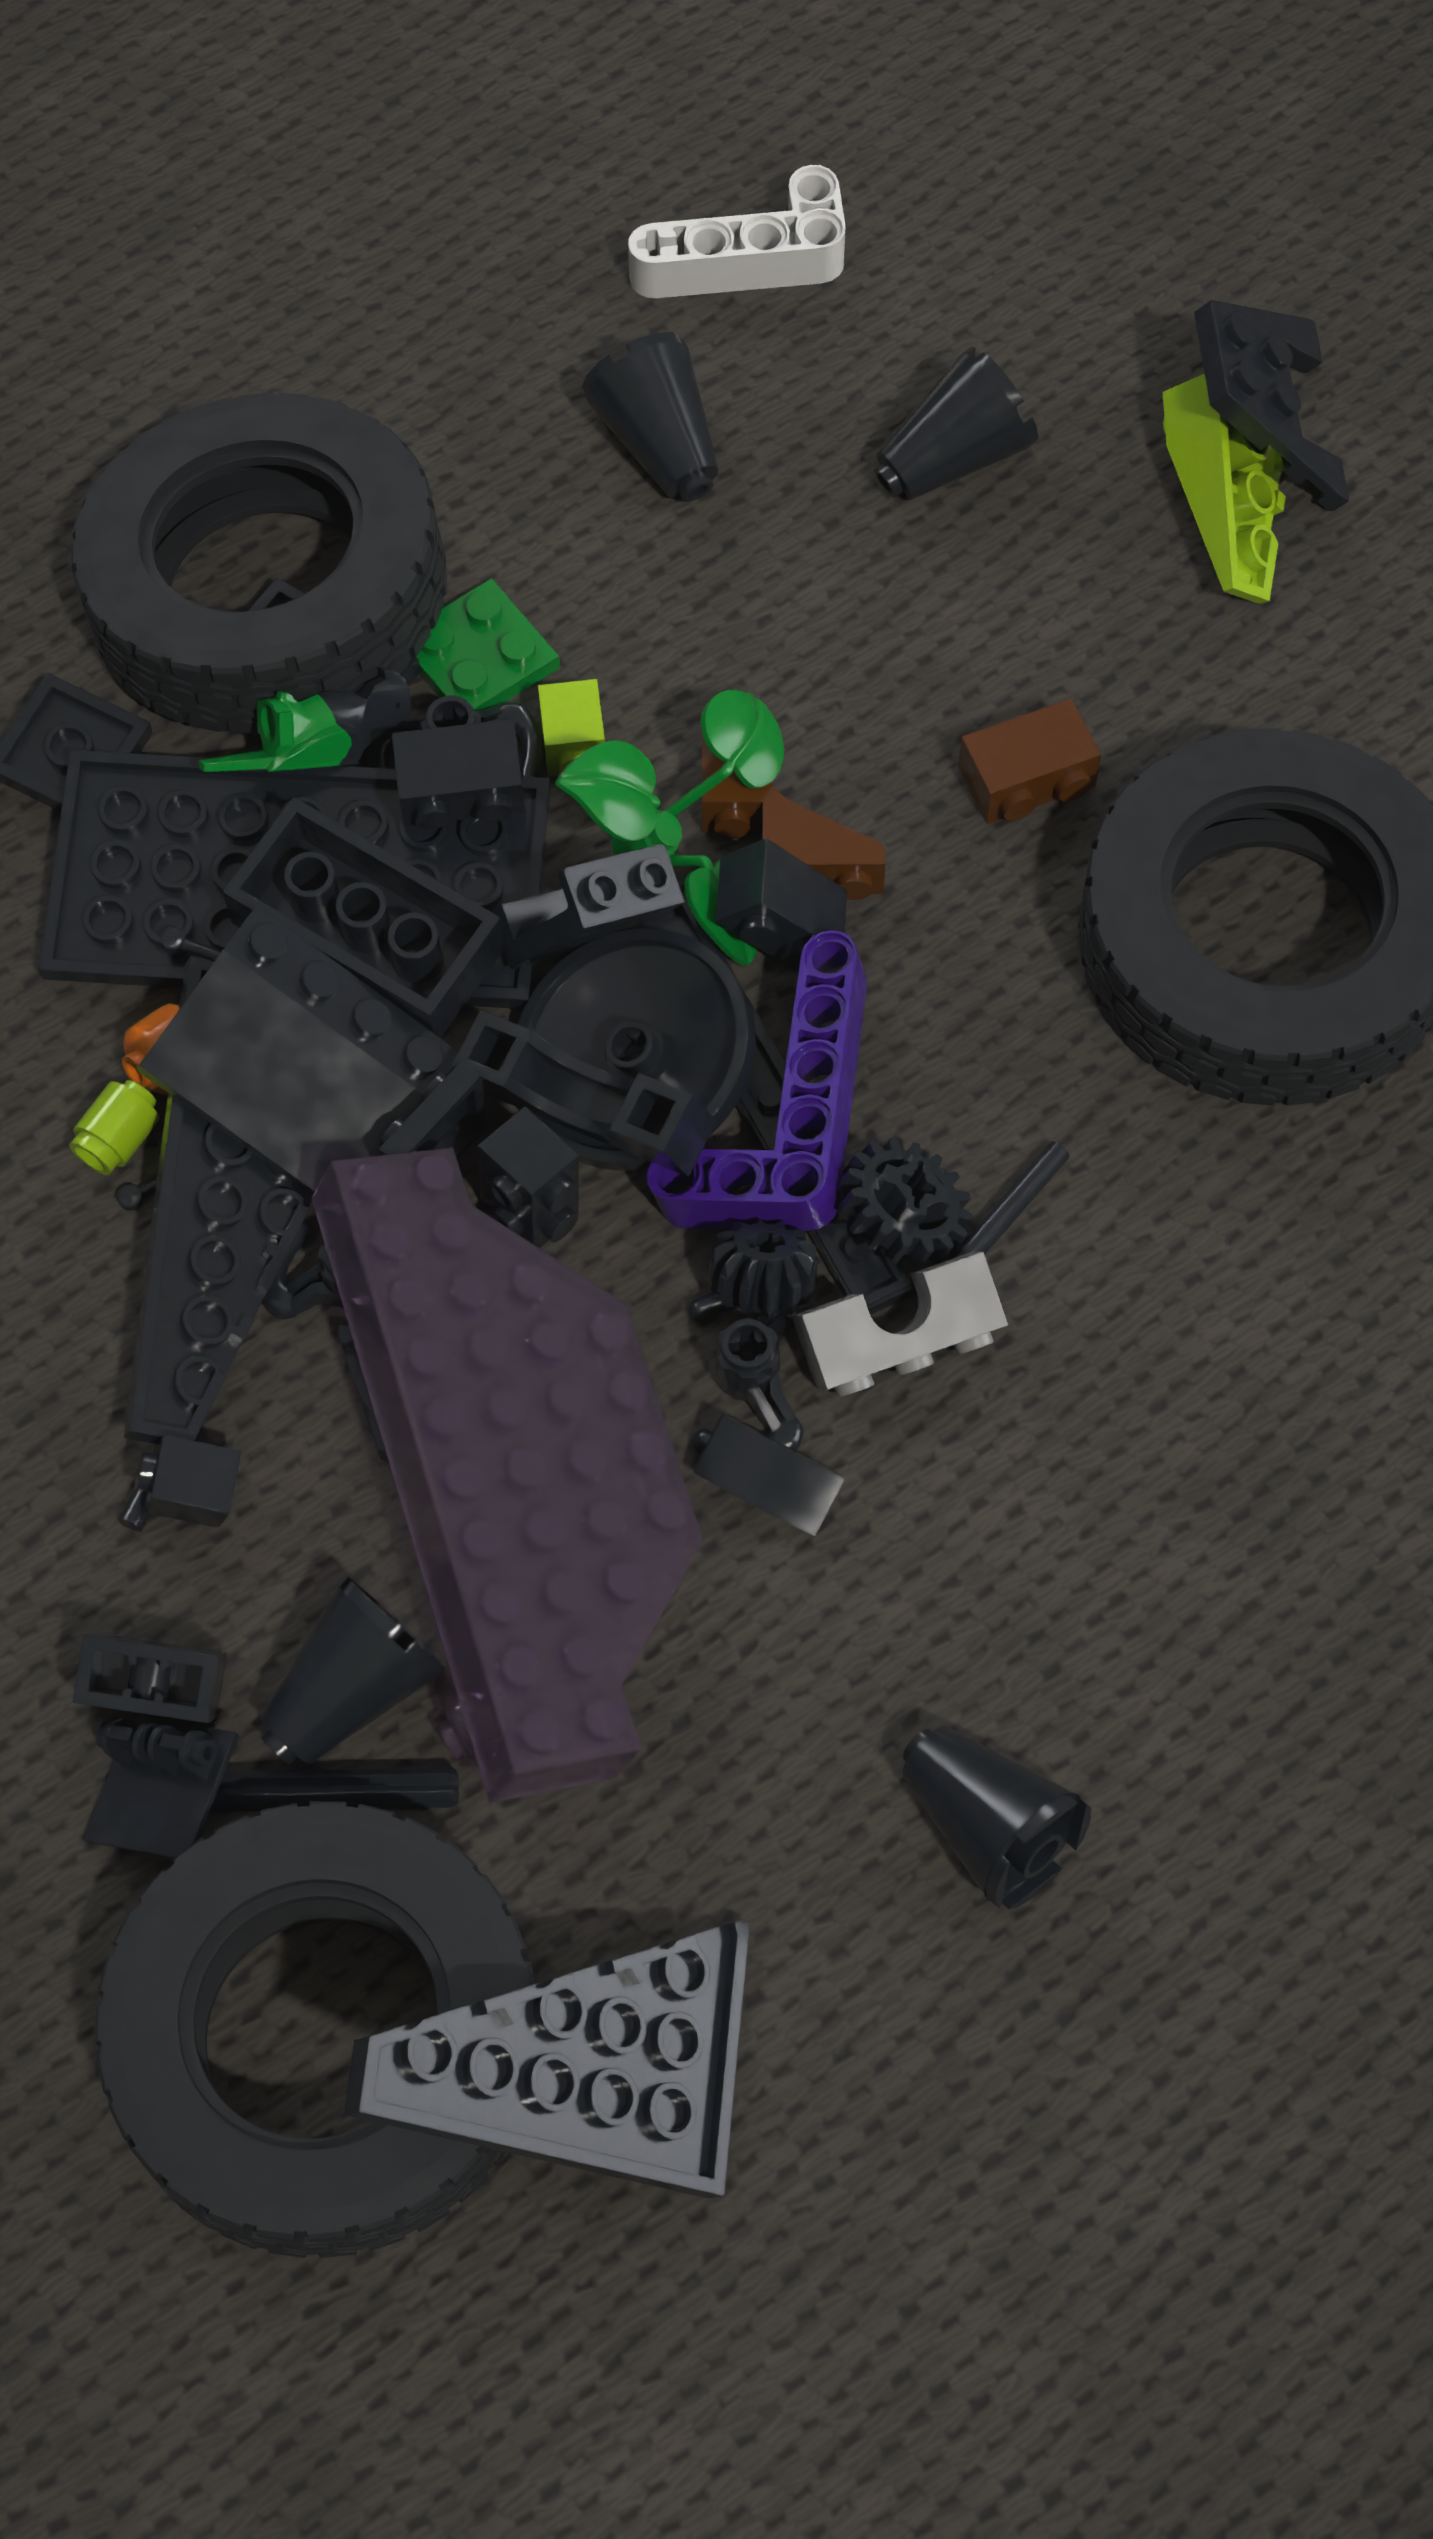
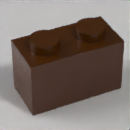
[958,699,1101,824]

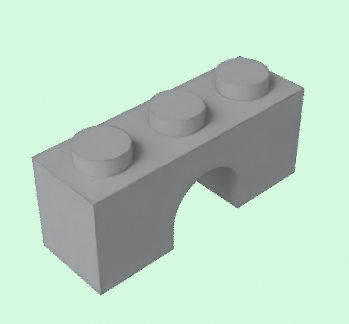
[791,1252,1008,1397]

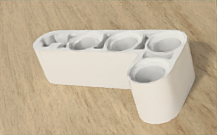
[628,165,845,298]

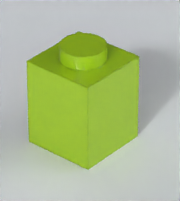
[538,679,605,777]

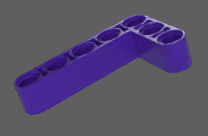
[647,930,867,1231]

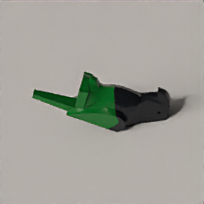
[199,667,411,772]

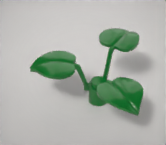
[555,690,784,967]

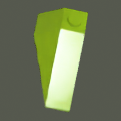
[1163,374,1286,604]

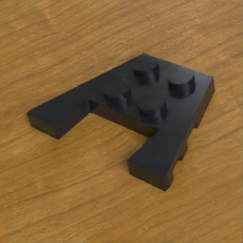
[1194,300,1349,511]

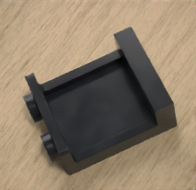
[490,844,685,969]

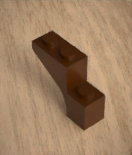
[702,741,886,900]

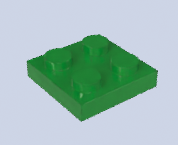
[416,578,560,711]

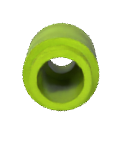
[69,1080,160,1175]

